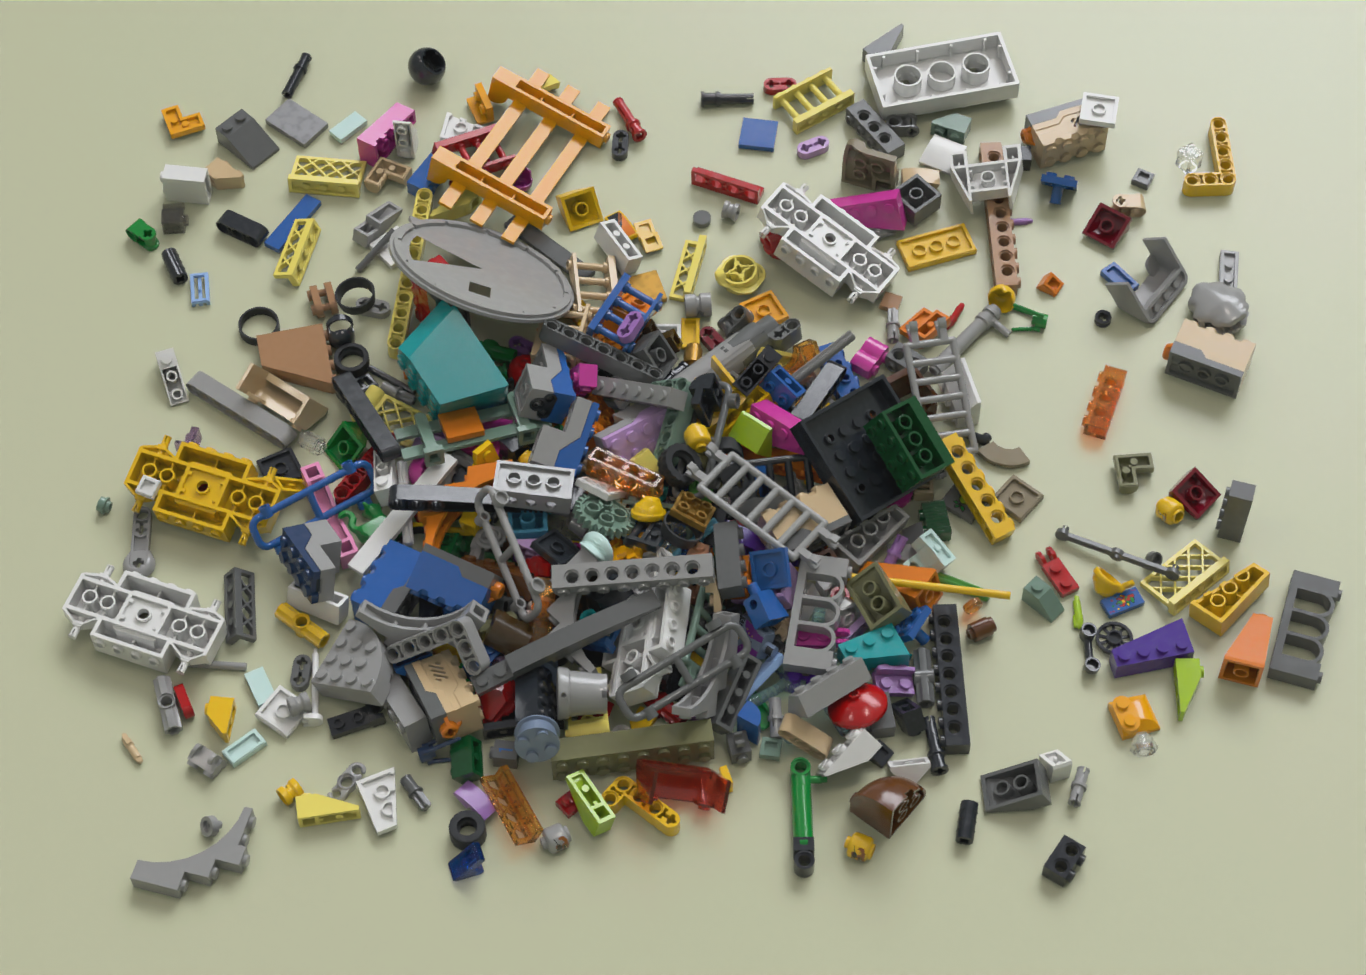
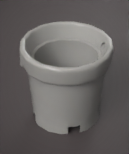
[556,667,608,721]

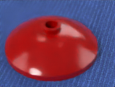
[827,683,888,729]

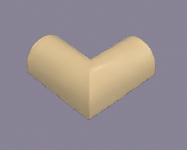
[364,157,412,193]

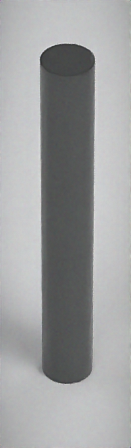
[355,228,395,273]

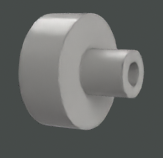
[200,815,222,837]

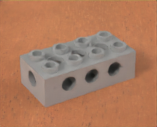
[491,460,575,514]

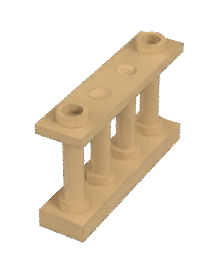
[566,252,618,322]
[530,303,594,368]

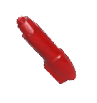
[946,303,965,330]

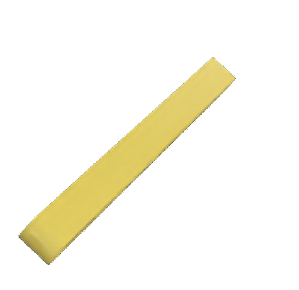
[387,188,433,359]

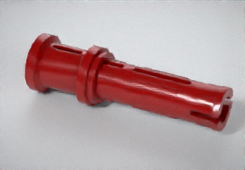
[613,97,647,142]

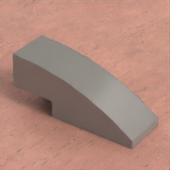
[352,201,403,248]

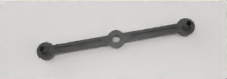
[1055,525,1180,581]

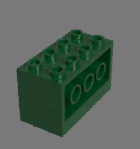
[863,395,955,493]

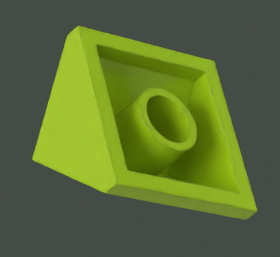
[728,410,772,458]

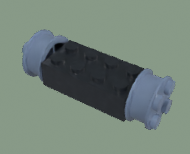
[514,660,560,763]

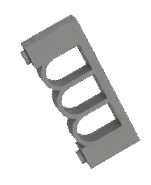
[783,555,853,676]

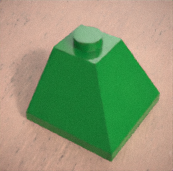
[323,421,367,470]

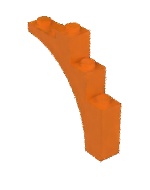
[418,459,513,549]

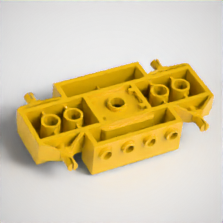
[124,435,285,546]

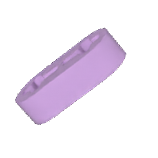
[797,136,829,160]

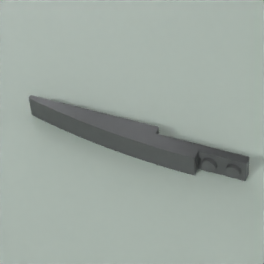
[470,589,662,697]

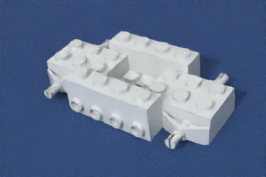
[756,182,900,304]
[602,547,692,707]
[62,564,227,675]

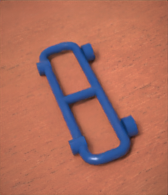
[249,460,374,555]

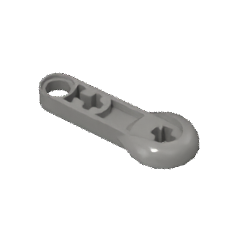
[123,506,156,577]

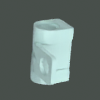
[902,528,956,573]

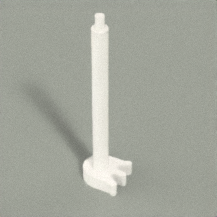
[302,648,323,727]

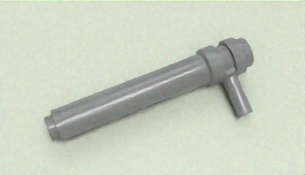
[929,304,1011,376]

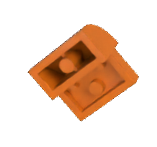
[899,307,951,349]

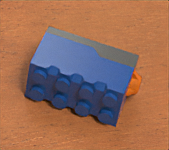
[350,539,421,630]
[405,543,505,620]

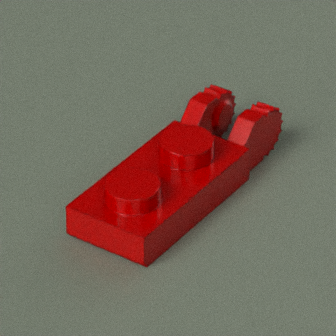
[1035,546,1079,598]

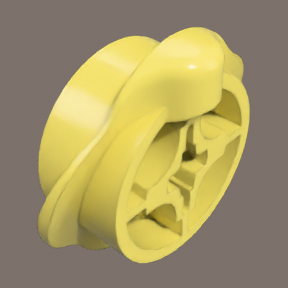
[714,255,766,295]

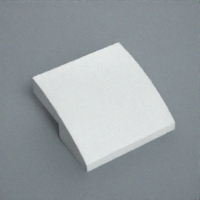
[919,134,967,176]

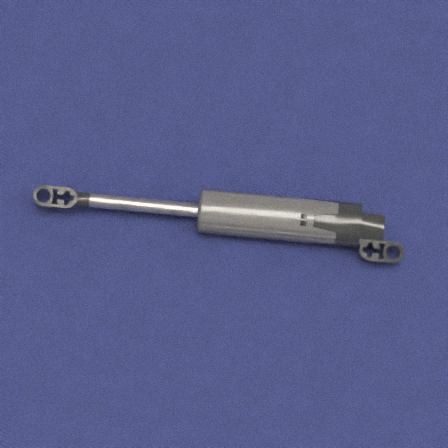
[574,315,802,479]

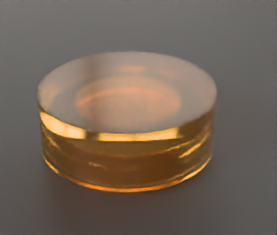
[962,597,983,614]

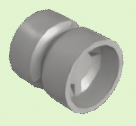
[684,292,712,318]

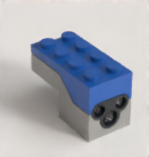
[513,343,576,424]
[527,396,601,479]

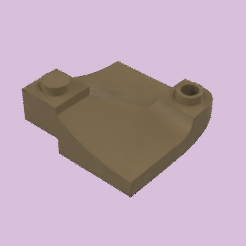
[841,139,900,191]

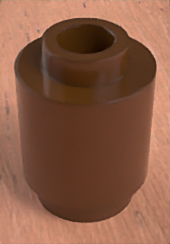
[966,617,997,642]

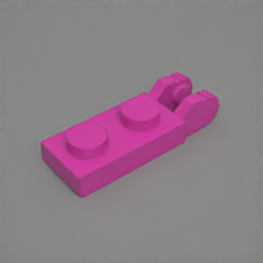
[796,628,850,649]

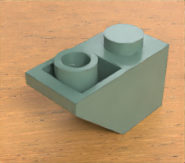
[930,113,972,144]

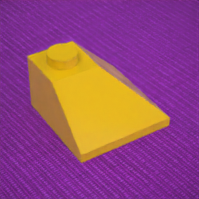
[555,186,604,232]

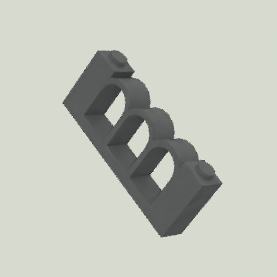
[1267,570,1343,690]

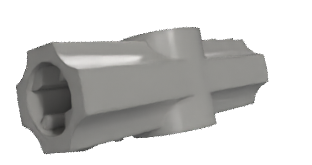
[153,675,183,735]

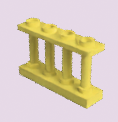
[773,67,855,135]

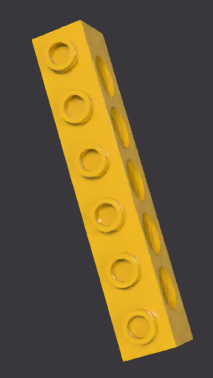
[942,432,1015,545]

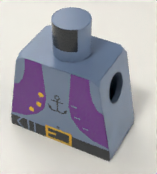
[737,615,779,659]

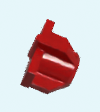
[526,555,552,578]

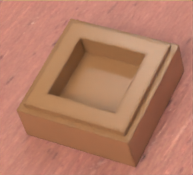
[879,291,903,311]

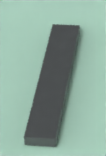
[504,215,595,285]

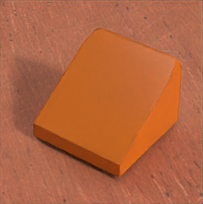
[1036,272,1064,297]

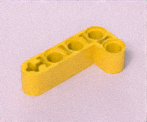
[601,776,680,837]

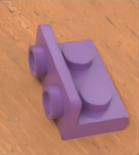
[871,664,915,697]

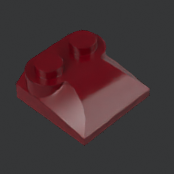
[1082,202,1132,250]
[1169,467,1221,520]

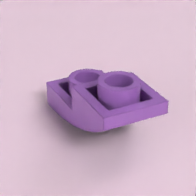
[453,780,499,821]

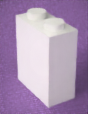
[160,164,213,205]

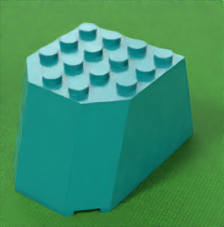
[397,300,509,421]

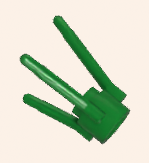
[1011,303,1048,332]

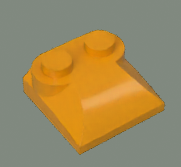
[1107,694,1160,741]

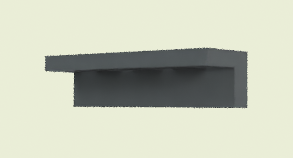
[224,567,257,645]

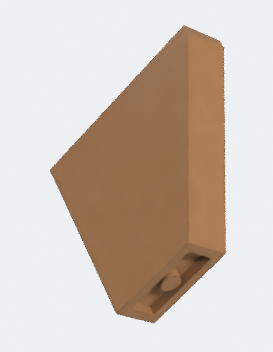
[256,323,336,394]

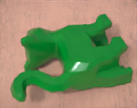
[338,502,402,545]

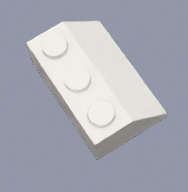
[938,357,981,428]

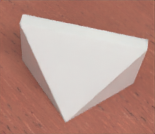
[887,757,931,783]

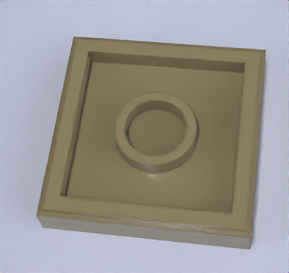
[995,474,1044,523]

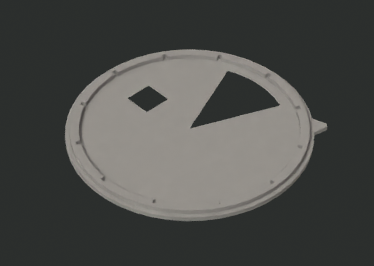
[388,216,574,323]

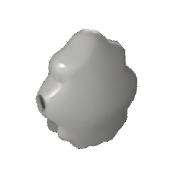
[1188,281,1249,335]

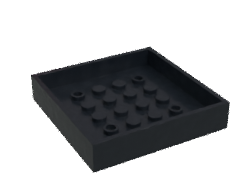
[789,374,945,528]

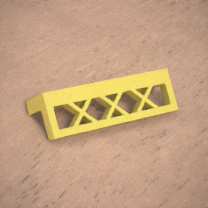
[273,218,321,286]
[669,234,707,302]

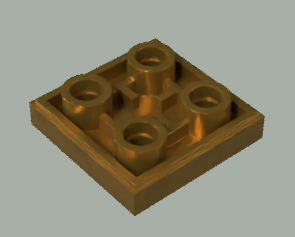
[669,490,716,533]

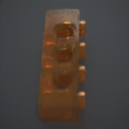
[1081,365,1127,440]
[586,446,664,499]

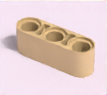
[778,713,833,760]

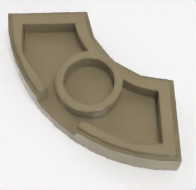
[977,441,1030,469]

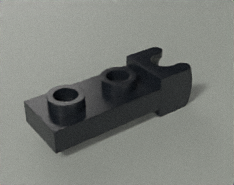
[327,704,387,740]

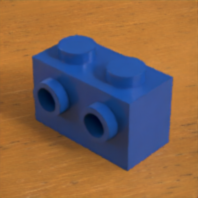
[759,364,806,411]

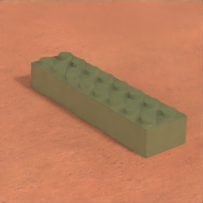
[550,719,714,781]

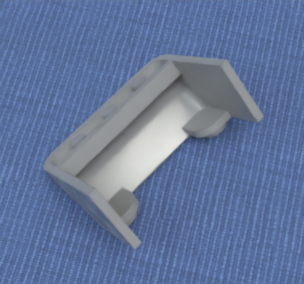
[1105,237,1188,323]

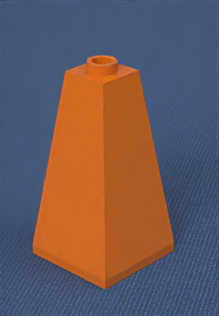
[857,561,943,610]
[1218,613,1273,688]

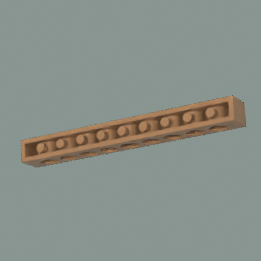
[979,142,1021,296]

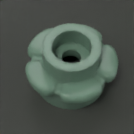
[96,496,113,514]

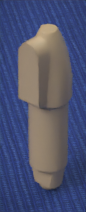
[122,733,143,764]

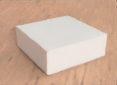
[135,475,162,500]

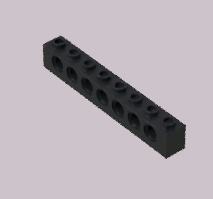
[928,604,971,755]

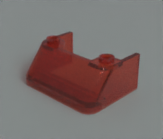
[635,759,731,814]

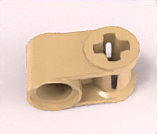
[1111,193,1146,217]

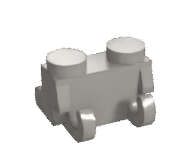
[187,743,228,779]

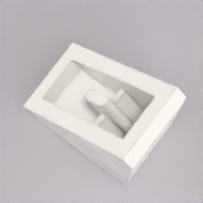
[1039,749,1072,783]

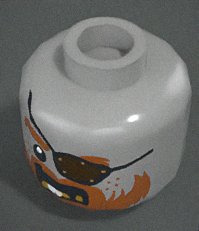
[540,823,572,854]

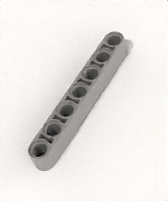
[186,371,297,449]

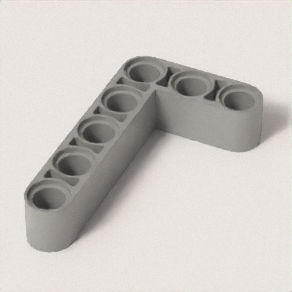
[384,615,490,676]

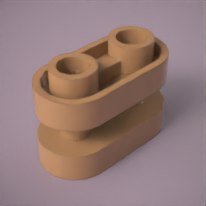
[306,281,339,319]

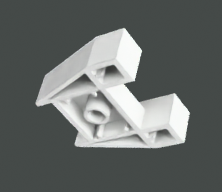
[949,144,1023,214]

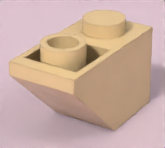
[205,157,245,190]

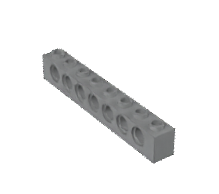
[551,553,715,596]

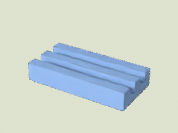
[190,272,211,307]

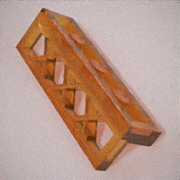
[479,765,544,846]

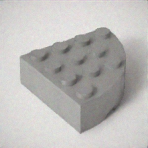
[311,619,393,706]

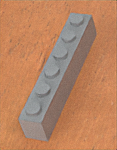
[592,376,688,411]

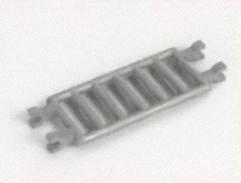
[903,317,979,480]
[685,442,841,571]

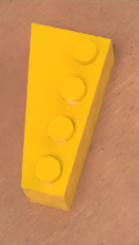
[1189,563,1270,636]

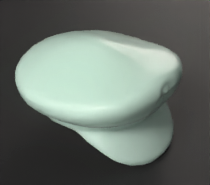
[580,531,613,562]

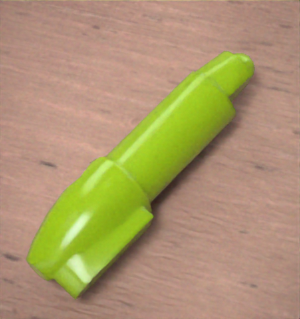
[1073,595,1083,629]

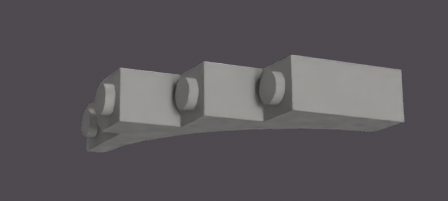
[547,547,599,673]
[355,599,489,652]
[672,611,740,720]
[130,807,257,899]

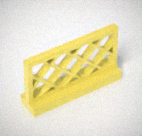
[287,155,367,198]
[1140,539,1230,616]

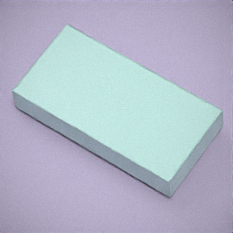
[329,111,367,144]
[244,666,274,709]
[222,728,267,768]

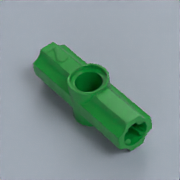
[479,339,518,365]

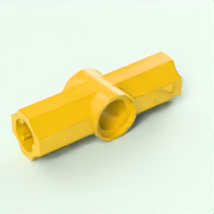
[274,602,330,649]

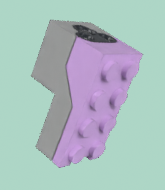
[593,404,667,474]

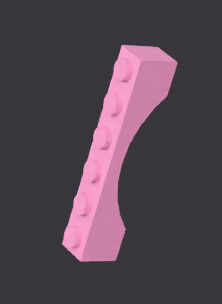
[300,462,359,570]

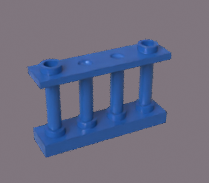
[586,272,663,353]

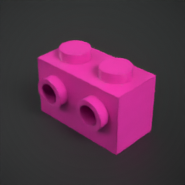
[569,363,598,397]

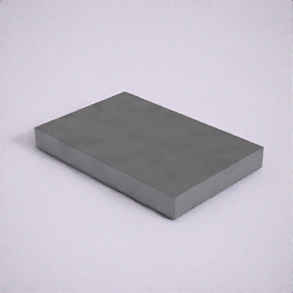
[265,99,328,148]

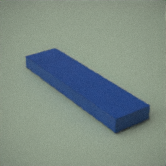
[264,194,322,254]

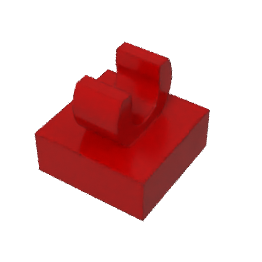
[555,790,578,819]

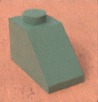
[1021,575,1064,623]

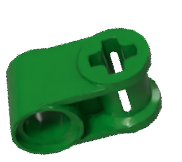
[125,218,160,251]

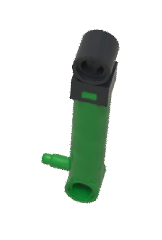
[790,757,827,878]

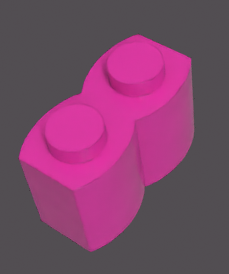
[850,337,889,380]

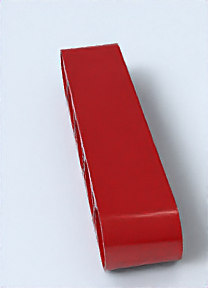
[333,432,396,509]

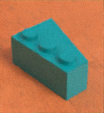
[837,623,910,671]

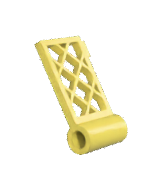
[350,385,432,448]
[565,667,610,737]

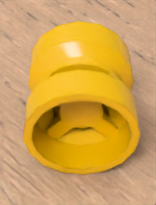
[276,778,304,806]

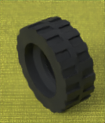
[657,443,702,488]

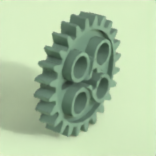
[572,492,636,539]

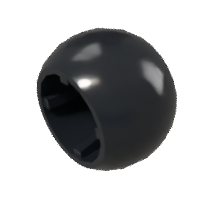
[408,47,446,85]

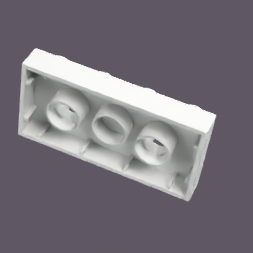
[865,32,1020,121]

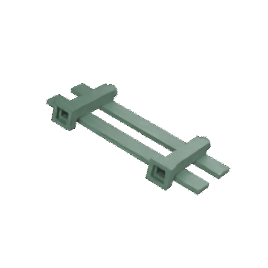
[393,391,553,467]

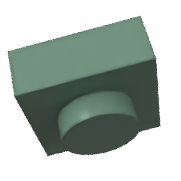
[759,736,782,761]

